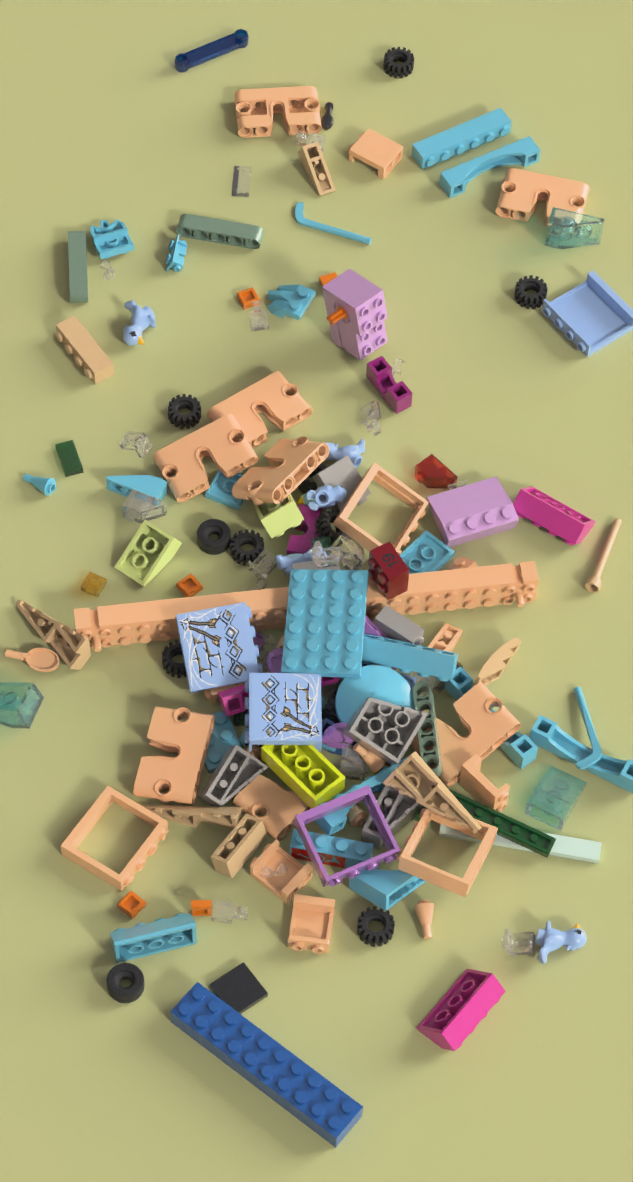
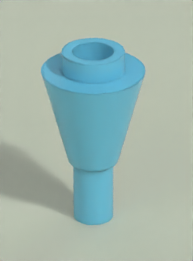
[23,474,56,496]

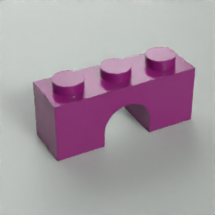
[366,356,413,414]
[286,504,322,555]

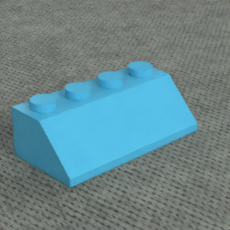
[110,913,197,963]

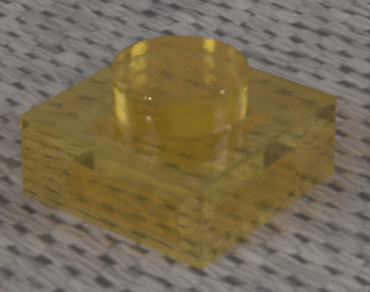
[81,572,107,597]

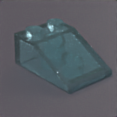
[545,207,604,249]
[0,682,44,729]
[525,766,587,831]

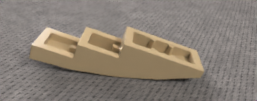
[472,637,521,688]

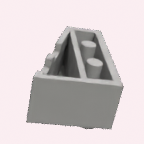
[199,745,268,807]
[361,785,423,849]

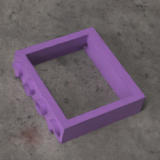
[293,785,400,887]

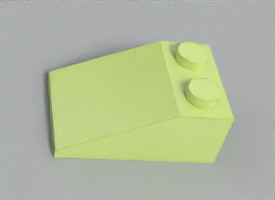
[253,494,304,539]
[114,519,182,587]

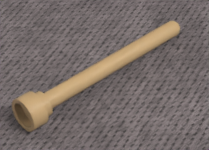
[585,518,621,593]

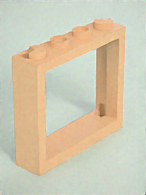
[333,462,429,555]
[61,786,169,891]
[397,808,498,897]

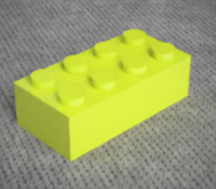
[261,745,345,809]

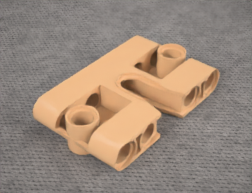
[234,86,322,138]
[495,168,589,232]
[207,371,312,448]
[153,414,258,503]
[232,436,329,505]
[410,683,521,787]
[133,706,215,805]
[233,753,325,841]

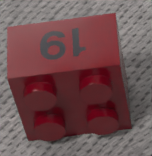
[368,541,410,600]

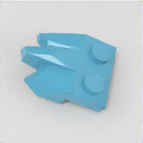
[90,220,134,259]
[267,284,316,320]

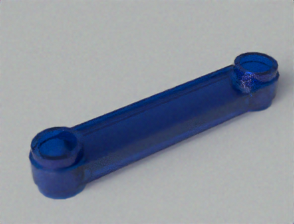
[175,29,249,73]

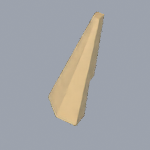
[15,600,91,670]
[383,751,482,834]
[141,805,243,829]

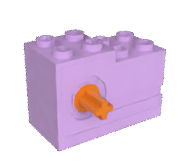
[322,268,388,361]

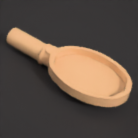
[5,648,60,672]

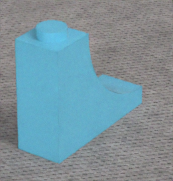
[349,868,426,911]

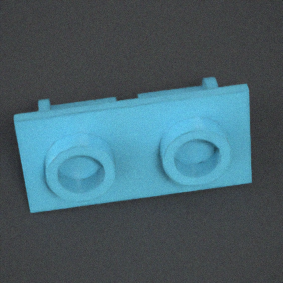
[165,234,187,272]

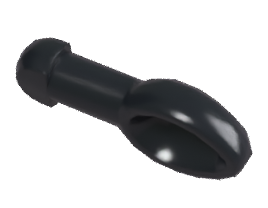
[321,102,334,130]

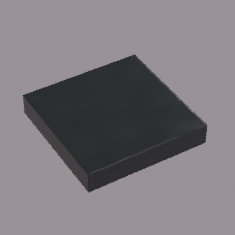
[210,962,268,1014]

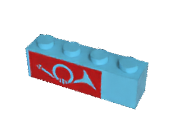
[289,829,373,869]

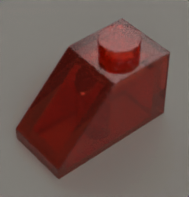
[415,454,457,489]

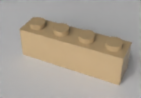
[55,315,114,384]

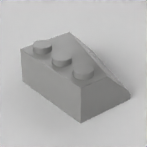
[342,697,428,765]

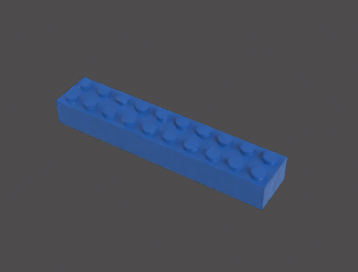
[170,982,363,1148]

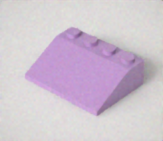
[426,477,519,547]

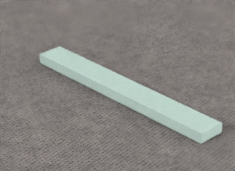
[439,824,602,864]

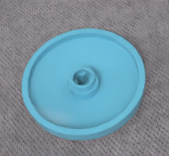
[335,665,415,723]

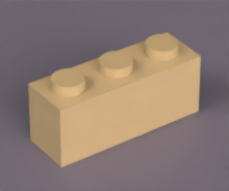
[210,813,268,879]

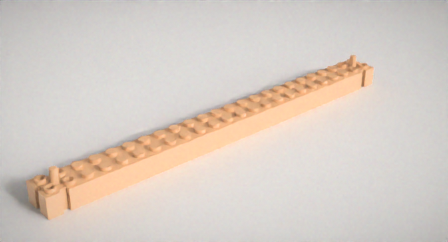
[74,561,539,652]

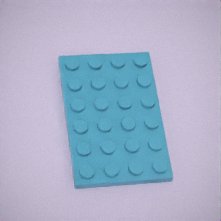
[281,569,369,678]

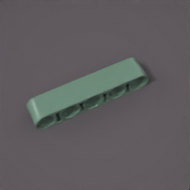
[176,214,264,249]
[68,231,88,303]
[413,682,442,777]

